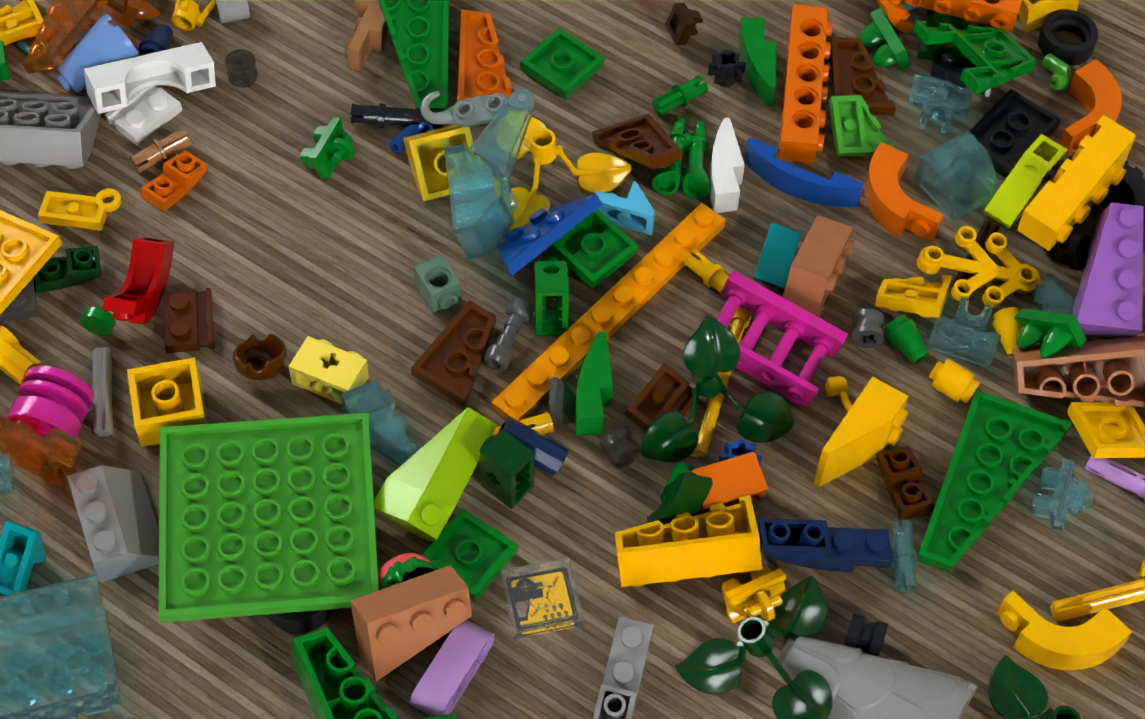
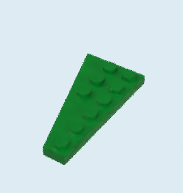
[916,390,1073,573]

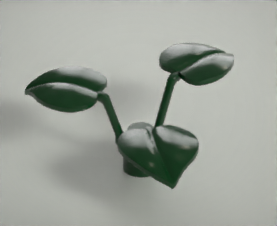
[640,316,794,462]
[676,576,833,719]
[988,655,1081,719]

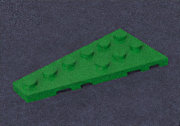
[378,0,449,111]

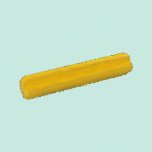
[1050,579,1145,622]

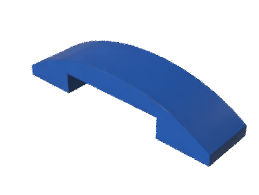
[744,137,864,207]

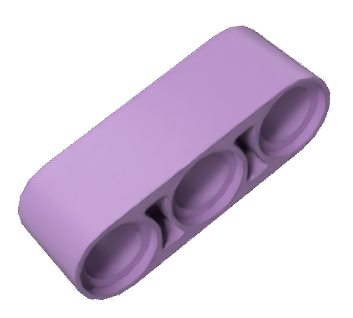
[410,620,495,716]

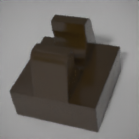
[665,3,703,45]

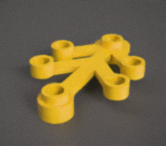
[916,226,1041,308]

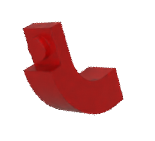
[103,236,174,325]

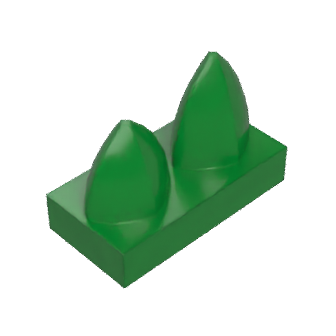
[856,8,911,70]
[1015,308,1087,358]

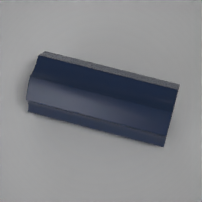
[498,416,568,476]

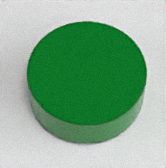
[80,307,116,336]

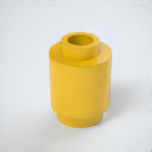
[929,358,981,404]

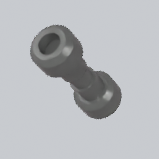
[484,297,534,371]

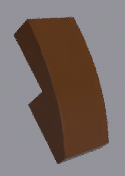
[877,446,934,520]

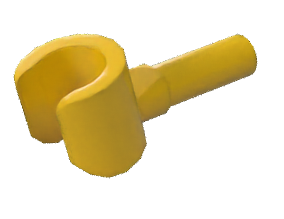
[825,376,852,413]

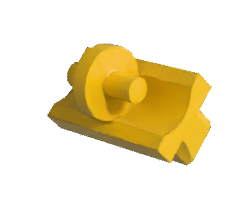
[721,564,786,624]

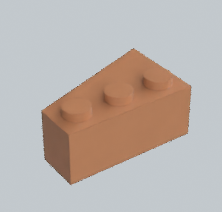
[783,215,855,317]
[350,566,472,682]

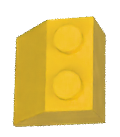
[403,125,483,201]

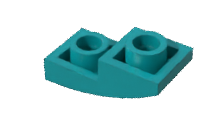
[752,222,801,290]

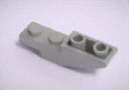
[593,617,654,719]

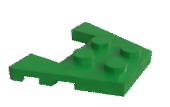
[912,20,1036,94]

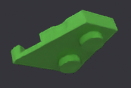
[828,95,895,158]

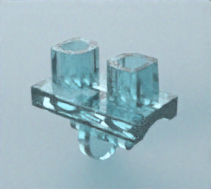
[1032,459,1094,530]

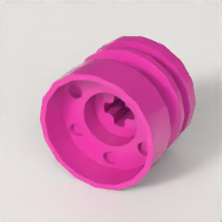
[4,366,94,453]

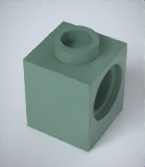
[414,255,461,314]

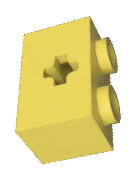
[288,336,369,408]

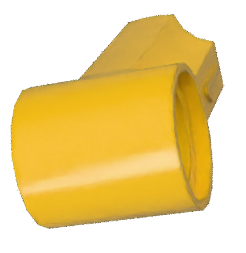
[0,325,43,385]

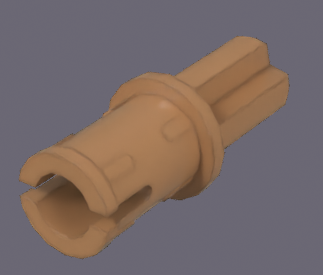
[129,129,192,173]

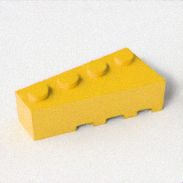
[615,495,762,587]

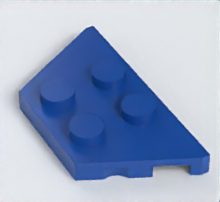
[498,194,603,275]

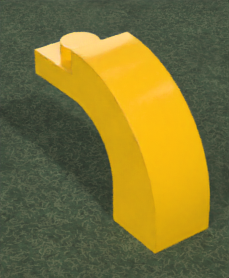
[996,591,1132,671]

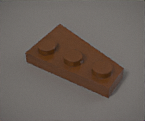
[830,37,896,116]
[592,113,682,169]
[411,300,496,407]

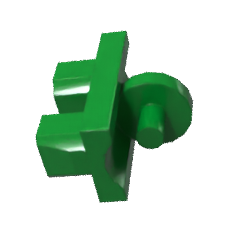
[300,117,356,180]

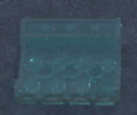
[0,574,120,719]

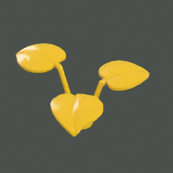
[497,111,632,231]

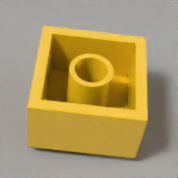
[127,357,207,447]

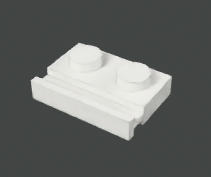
[105,86,182,145]

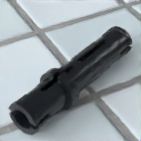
[351,103,444,129]

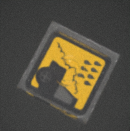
[500,558,585,639]

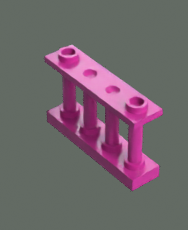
[716,270,848,408]

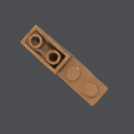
[345,0,389,71]

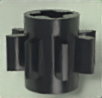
[708,50,746,88]

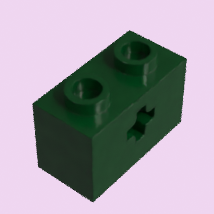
[479,429,535,509]

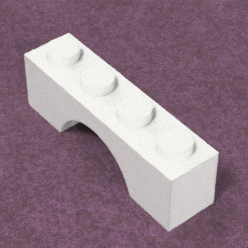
[84,42,216,114]

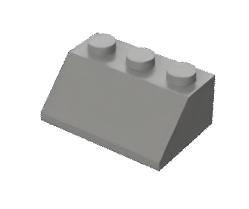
[67,465,159,583]

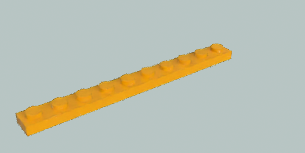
[492,203,726,421]

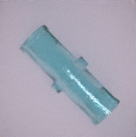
[891,520,918,593]

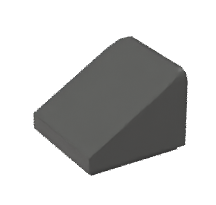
[548,377,576,424]

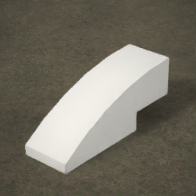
[709,117,745,213]

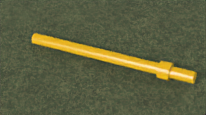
[693,307,752,457]

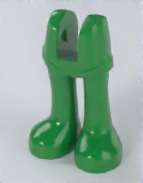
[652,118,711,200]

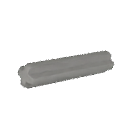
[92,347,113,437]

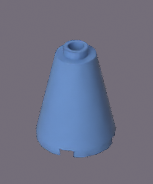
[56,13,139,93]

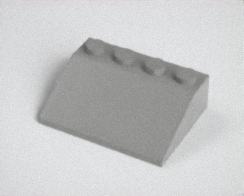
[0,91,101,169]

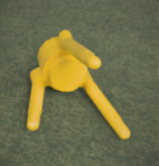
[171,0,216,31]

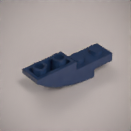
[757,518,894,572]

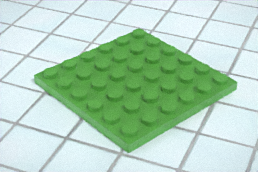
[159,413,379,623]

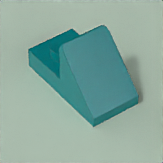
[0,520,46,600]

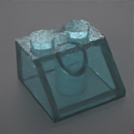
[914,130,1000,221]

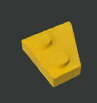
[0,0,47,46]
[875,275,953,318]

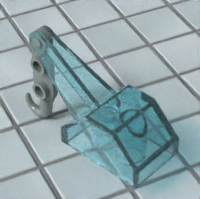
[420,88,536,260]

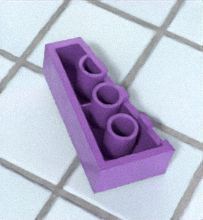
[1072,203,1143,340]

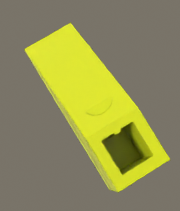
[983,134,1068,229]

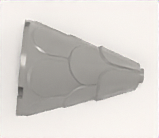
[779,636,978,719]

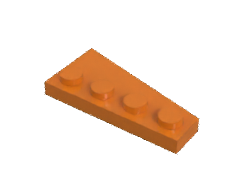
[456,9,517,113]

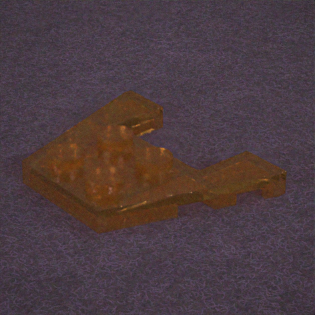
[0,413,82,490]

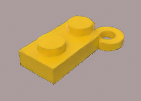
[38,188,122,231]

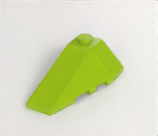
[374,407,497,543]

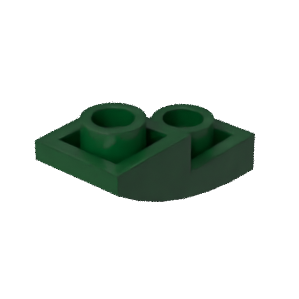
[35,246,102,293]
[647,472,713,525]

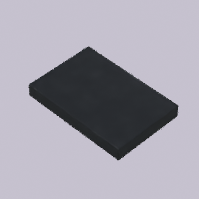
[958,89,1061,178]

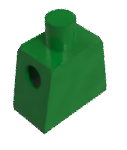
[534,256,569,336]

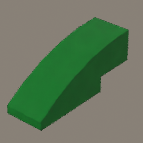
[738,17,776,107]
[575,331,613,436]

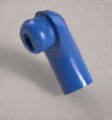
[389,122,434,154]

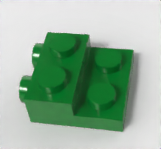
[547,209,639,289]

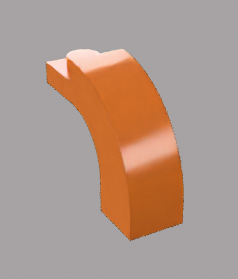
[1059,59,1122,156]
[865,142,944,242]

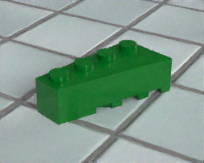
[292,627,398,719]

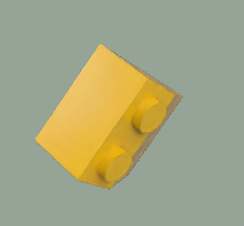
[813,376,909,487]

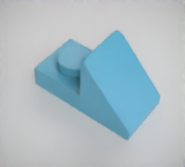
[595,181,655,235]

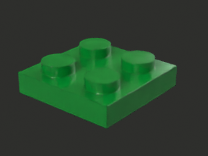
[520,28,605,100]
[422,508,518,602]

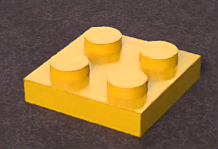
[1067,402,1145,458]

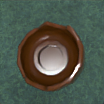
[232,333,286,380]

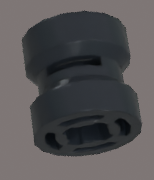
[844,613,888,656]

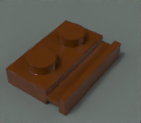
[163,288,215,354]
[624,363,693,431]

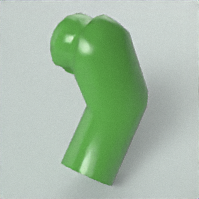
[1042,53,1071,92]

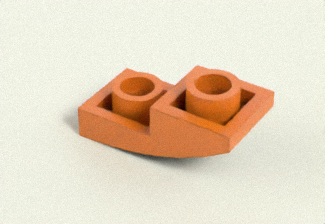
[875,0,914,35]
[141,150,208,212]

